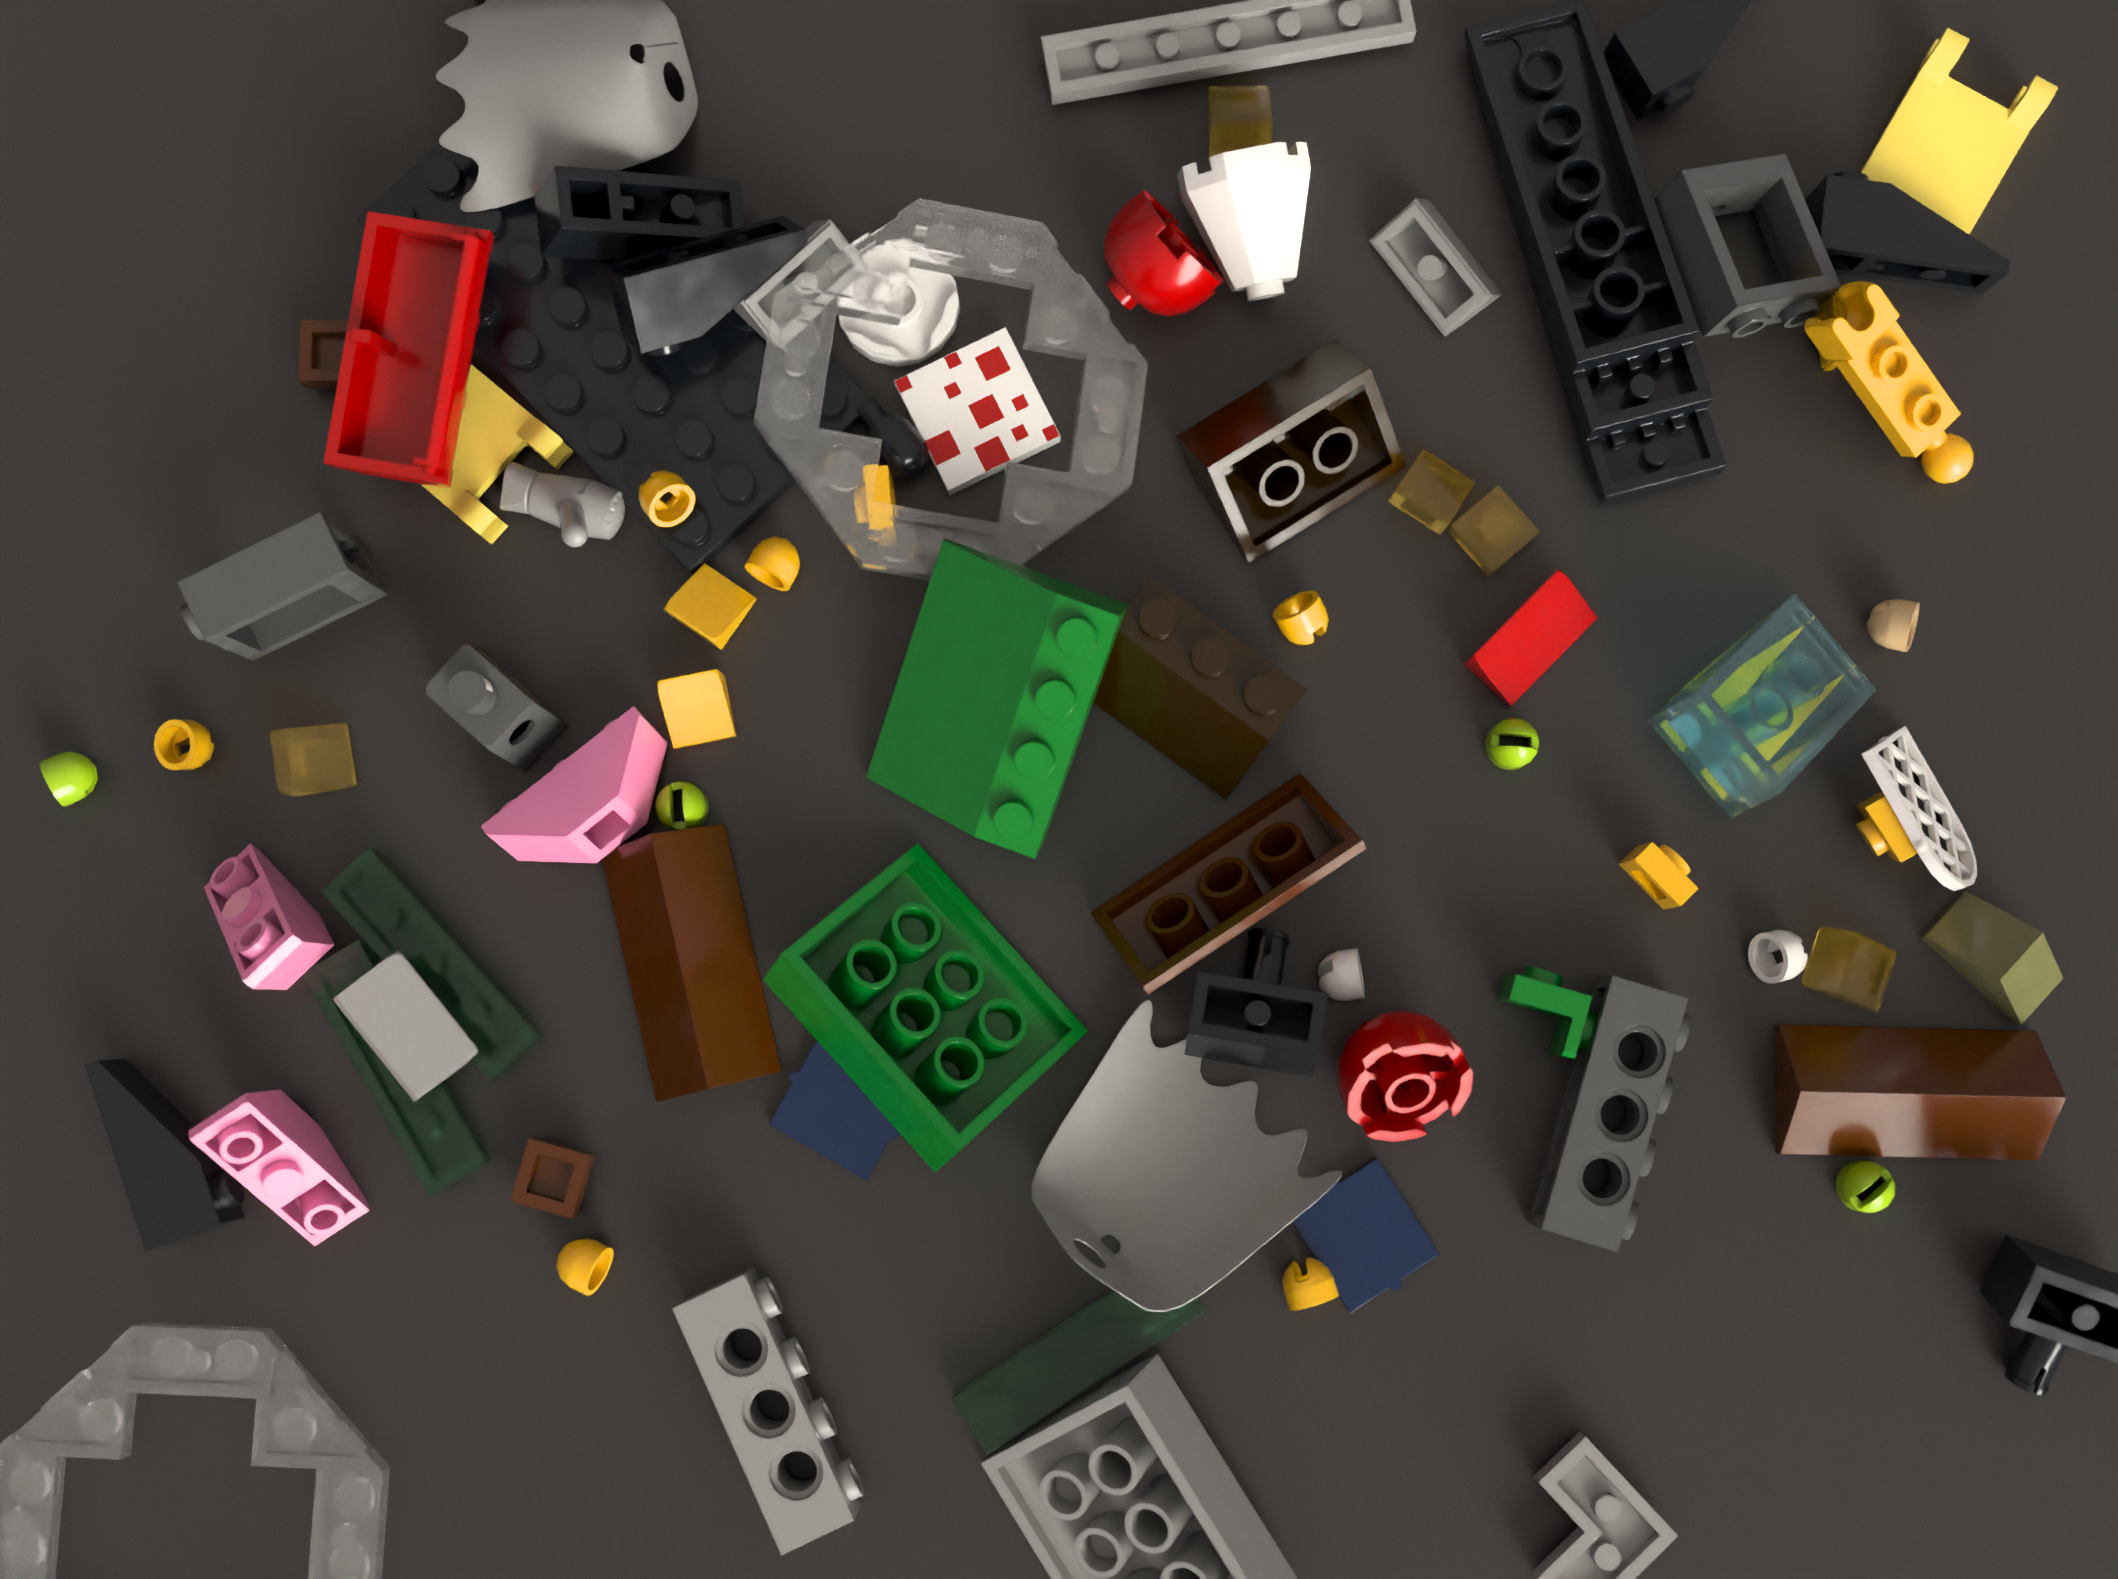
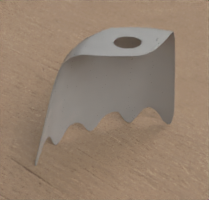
[436,0,698,212]
[1032,1000,1342,1312]

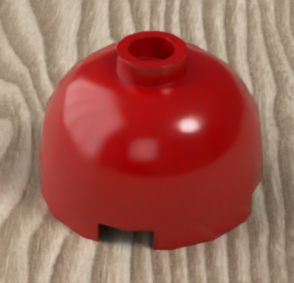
[1104,190,1224,317]
[1337,1010,1473,1142]

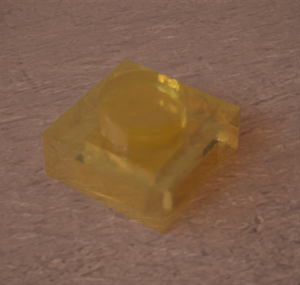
[1447,485,1540,577]

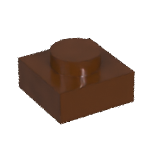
[298,320,348,388]
[510,1136,596,1219]

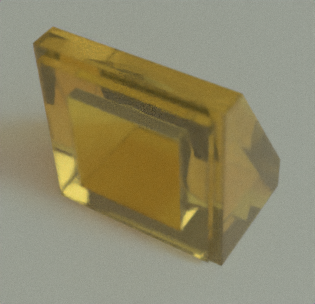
[1208,86,1273,157]
[1388,449,1476,535]
[270,723,357,797]
[1802,927,1897,1012]

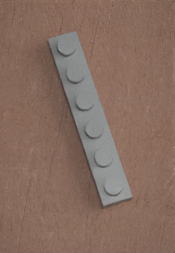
[1041,0,1417,105]

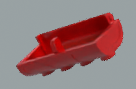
[323,211,495,488]

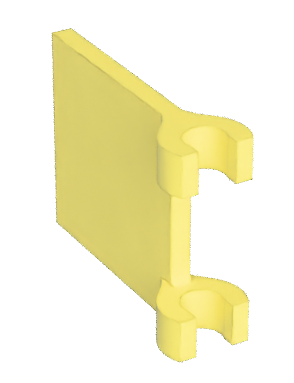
[1860,28,2058,234]
[422,364,574,545]

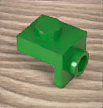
[1497,966,1596,1059]

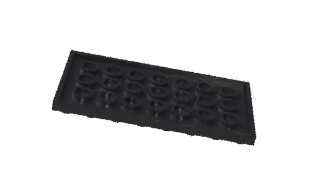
[356,143,870,575]

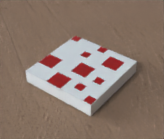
[894,327,1061,496]

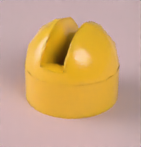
[638,470,695,527]
[745,536,800,591]
[1272,590,1329,645]
[154,719,214,770]
[556,1238,614,1296]
[1282,1257,1339,1311]

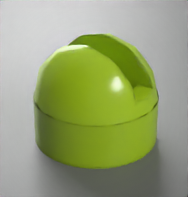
[1485,718,1539,770]
[39,752,98,807]
[655,781,709,831]
[1836,1160,1895,1213]

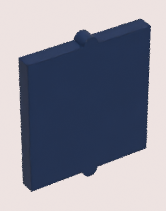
[769,1041,900,1180]
[1292,1157,1440,1313]

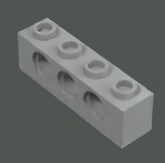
[672,1267,864,1555]

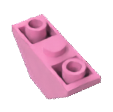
[481,706,668,863]
[204,843,335,990]
[188,1090,369,1246]

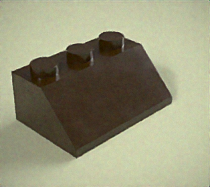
[1175,339,1406,563]
[1093,575,1307,800]

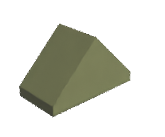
[1920,891,2063,1025]

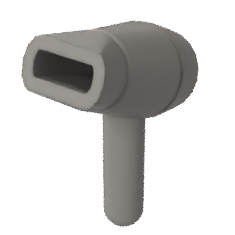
[500,462,625,547]

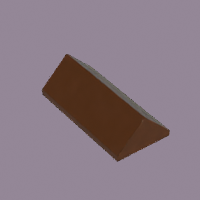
[1091,773,1367,995]
[602,824,783,1102]
[1775,1024,2066,1160]

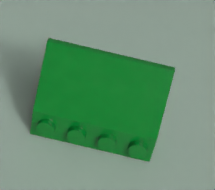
[866,539,1128,859]
[763,843,1088,1172]

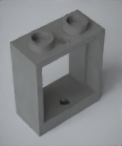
[1655,154,1841,338]
[177,512,388,661]

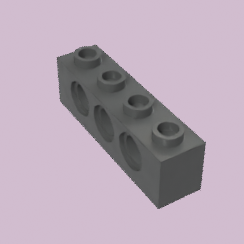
[1528,975,1691,1253]

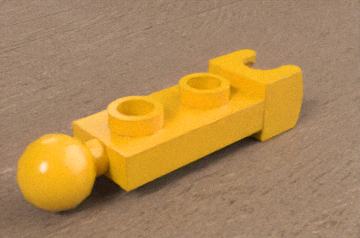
[1804,281,1974,484]

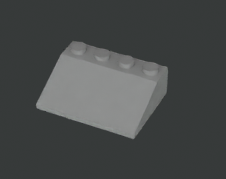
[981,1353,1298,1579]

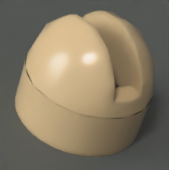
[1866,599,1920,652]

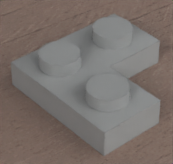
[1532,1432,1678,1579]

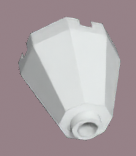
[1177,142,1311,301]

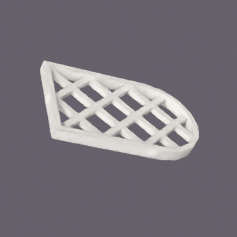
[1861,726,1977,891]

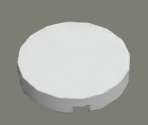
[835,240,960,367]

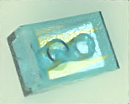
[1648,594,1877,819]

